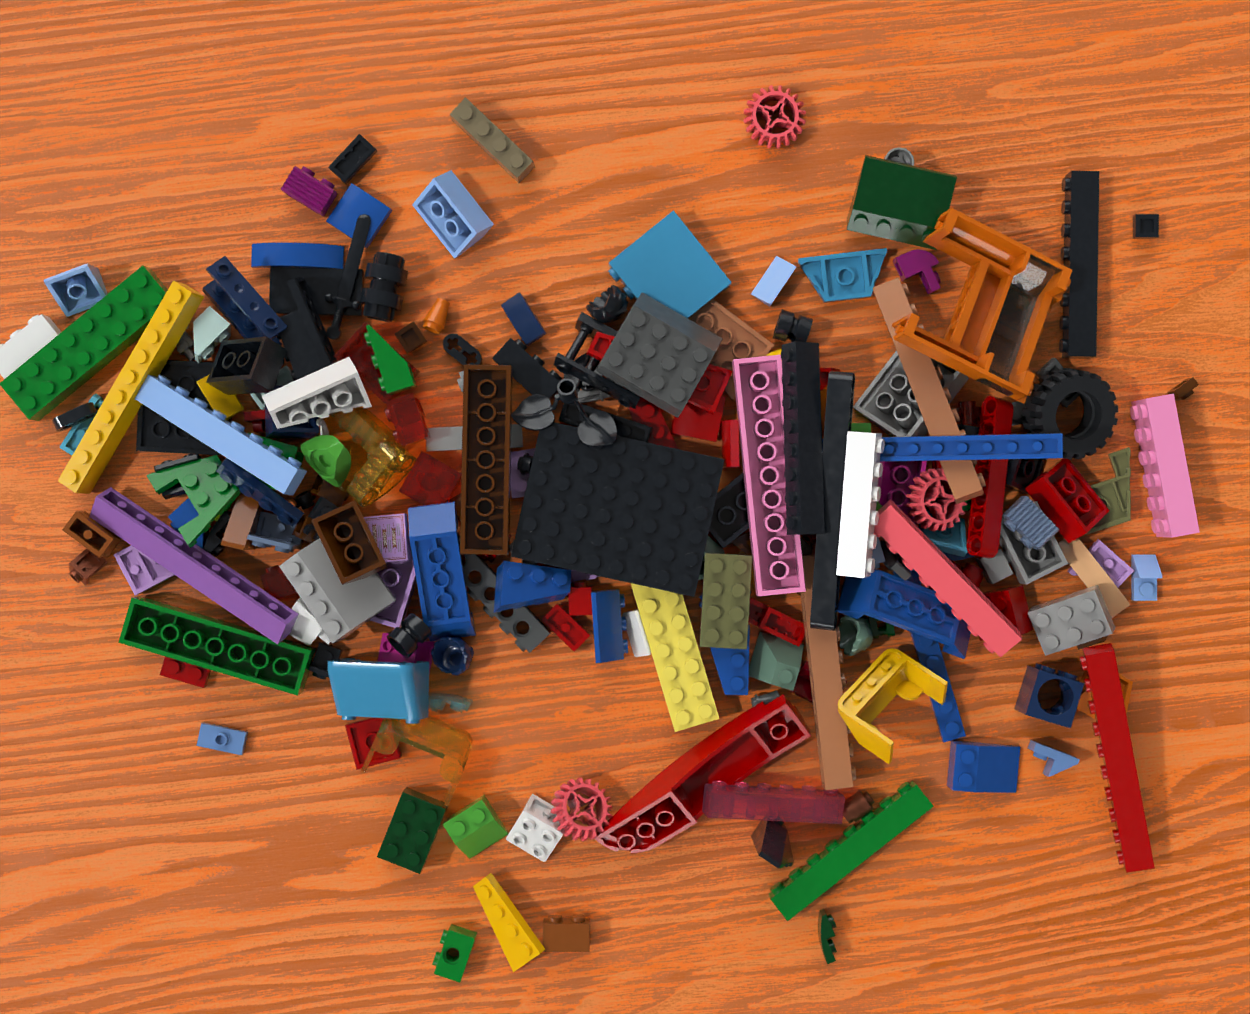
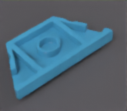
[798,248,887,303]

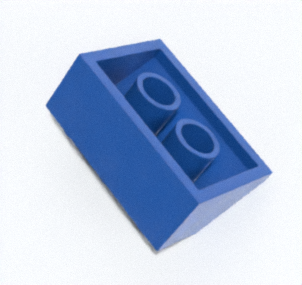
[591,589,628,663]

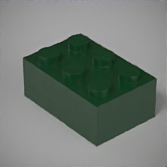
[377,787,449,874]

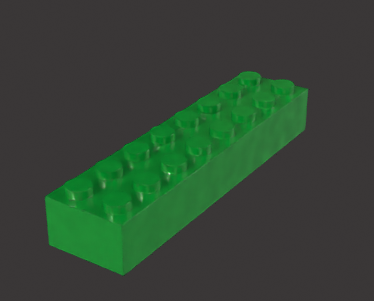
[0,265,168,421]
[118,596,316,696]

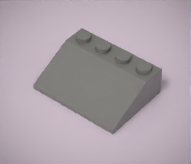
[853,351,969,437]
[279,538,396,644]

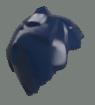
[431,637,474,675]

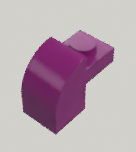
[892,249,941,295]

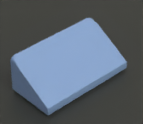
[751,256,796,307]

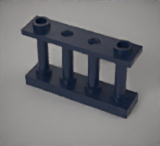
[202,256,287,346]

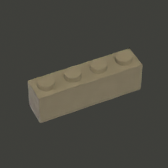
[450,97,535,183]

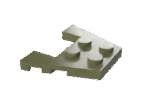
[1084,447,1131,535]

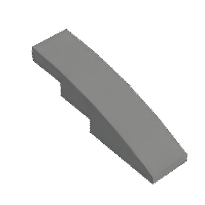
[425,424,523,452]

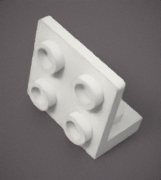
[506,794,565,862]

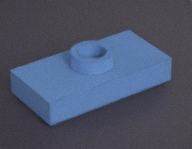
[196,722,248,755]

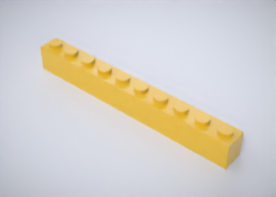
[58,281,205,494]

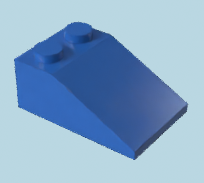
[947,740,1020,793]

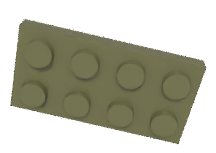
[700,552,752,649]

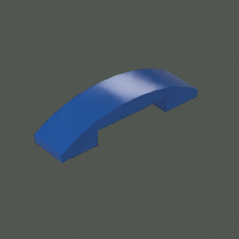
[251,243,344,269]

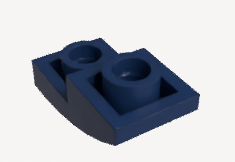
[501,292,547,346]

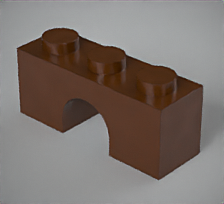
[292,474,351,543]

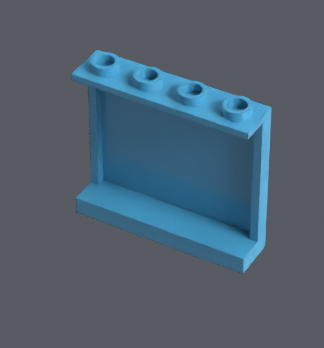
[608,210,732,318]

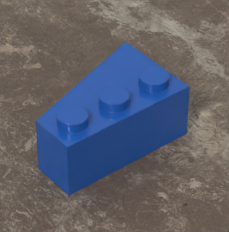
[494,561,571,613]
[710,624,750,695]

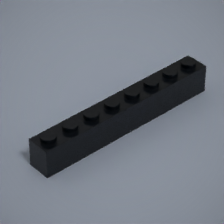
[1059,171,1099,359]
[781,341,825,535]

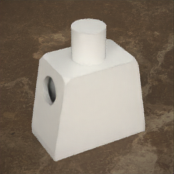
[289,597,331,645]

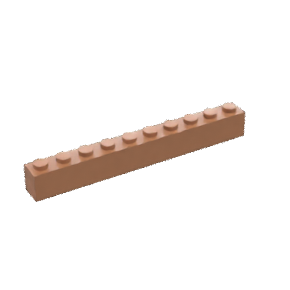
[873,277,986,504]
[800,554,856,790]

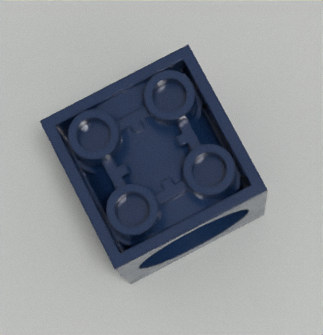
[1014,663,1084,728]

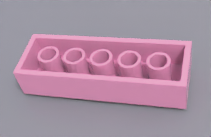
[1130,394,1200,538]

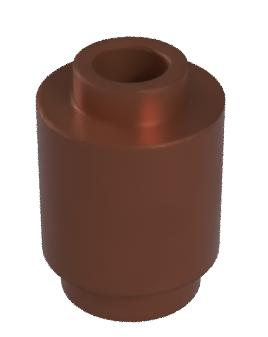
[839,790,875,823]

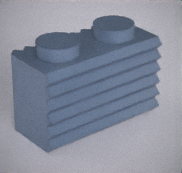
[1002,496,1059,550]

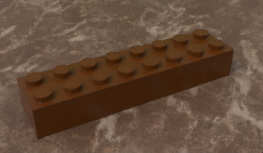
[460,364,513,555]

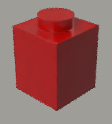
[568,582,592,616]

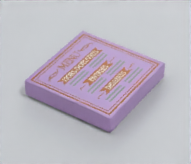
[364,513,410,562]

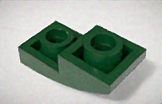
[818,909,837,964]

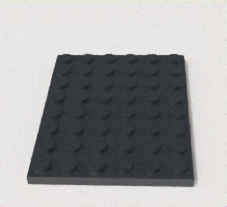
[511,422,725,597]

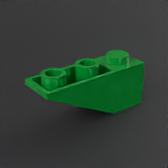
[364,325,417,395]

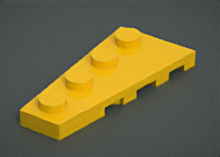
[473,873,545,972]

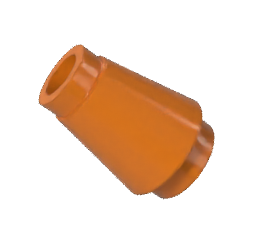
[423,298,450,334]

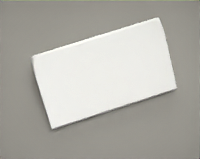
[622,609,651,657]

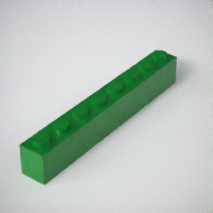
[769,781,934,921]

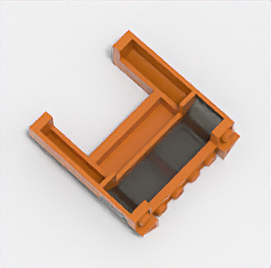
[892,208,1072,404]

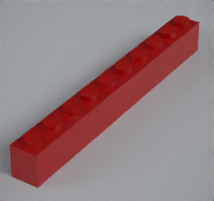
[1079,643,1155,873]

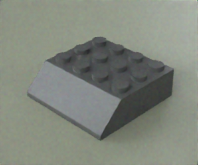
[597,293,723,418]

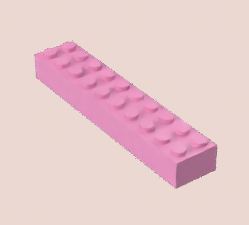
[732,355,806,596]

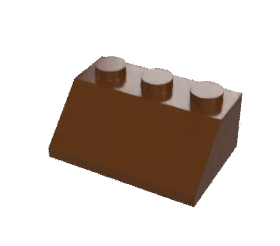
[311,500,387,585]

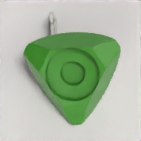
[300,419,351,487]

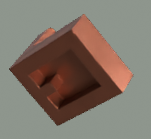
[69,548,107,586]

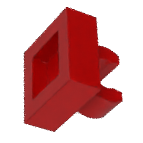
[243,410,266,433]

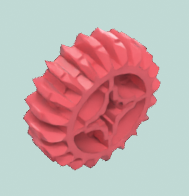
[743,85,806,149]
[905,468,968,532]
[550,778,613,841]

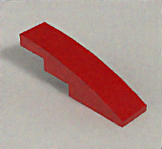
[748,597,805,647]

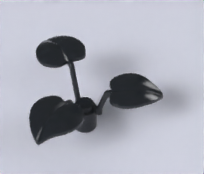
[511,353,617,447]

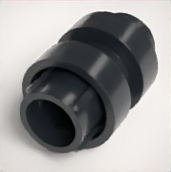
[360,252,408,322]

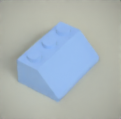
[412,170,494,259]

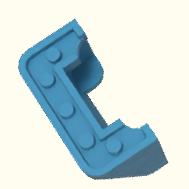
[327,658,429,724]

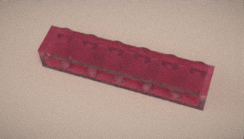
[702,781,845,824]

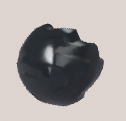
[586,285,628,324]

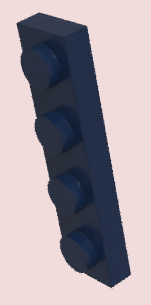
[216,458,304,527]

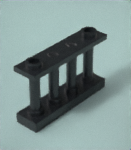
[554,312,640,409]

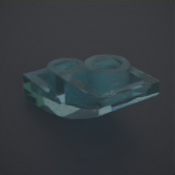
[429,693,473,713]

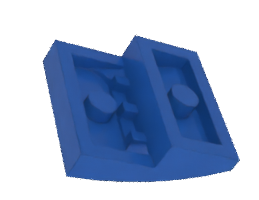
[326,183,393,248]

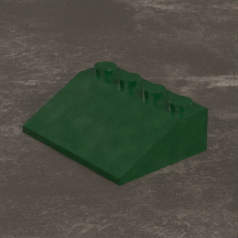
[847,155,957,250]

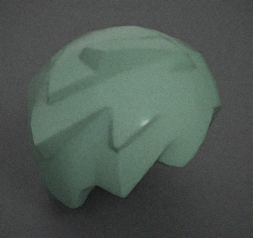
[837,615,873,656]

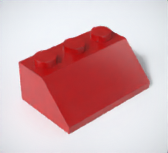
[1025,458,1110,544]

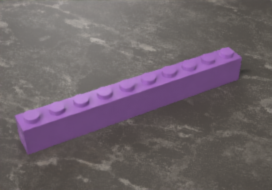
[89,487,299,644]

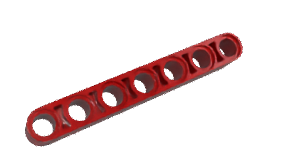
[967,396,1013,559]

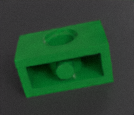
[432,924,477,983]

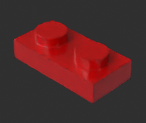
[541,603,590,652]
[160,657,211,688]

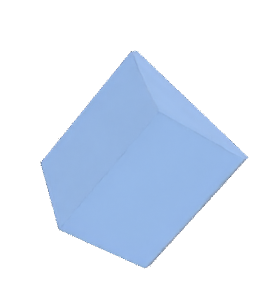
[44,263,108,317]

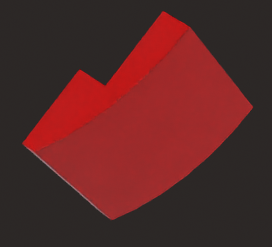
[671,396,726,442]
[721,420,740,468]

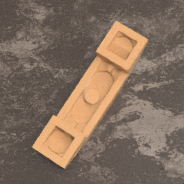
[1058,538,1130,618]

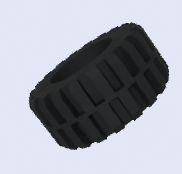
[1022,368,1118,459]

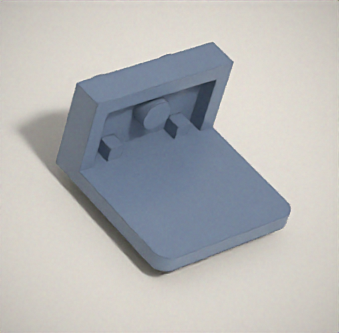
[247,511,303,553]

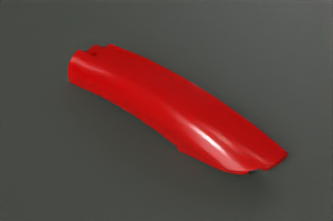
[594,694,811,854]

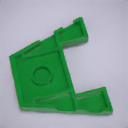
[147,455,241,548]

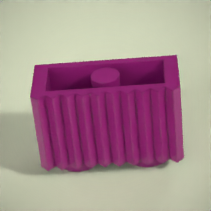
[281,166,338,217]

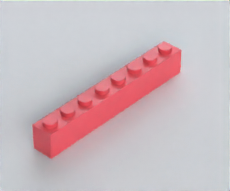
[874,499,1022,657]

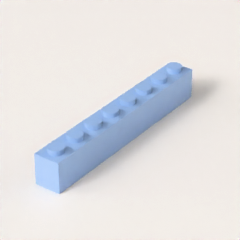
[134,374,307,496]

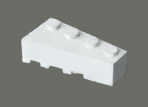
[262,357,372,429]

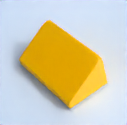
[197,375,245,420]

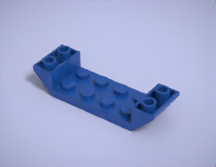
[408,501,476,642]
[838,569,971,659]

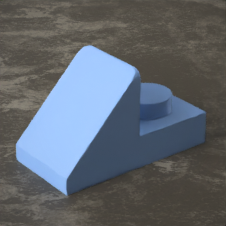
[1131,554,1162,601]

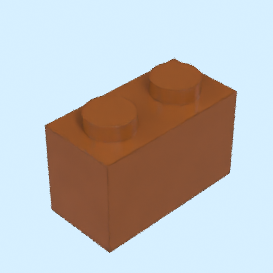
[62,511,122,558]
[543,915,590,952]

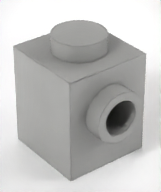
[976,549,1013,584]

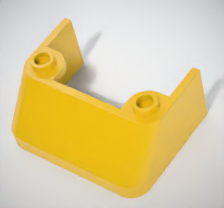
[838,648,948,764]

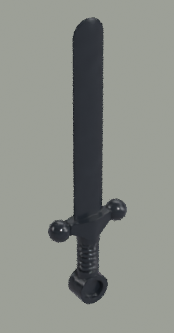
[324,214,371,340]

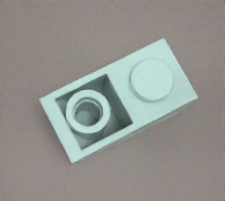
[193,306,231,363]

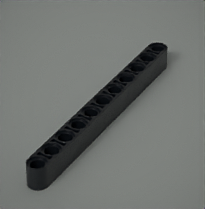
[810,371,855,631]

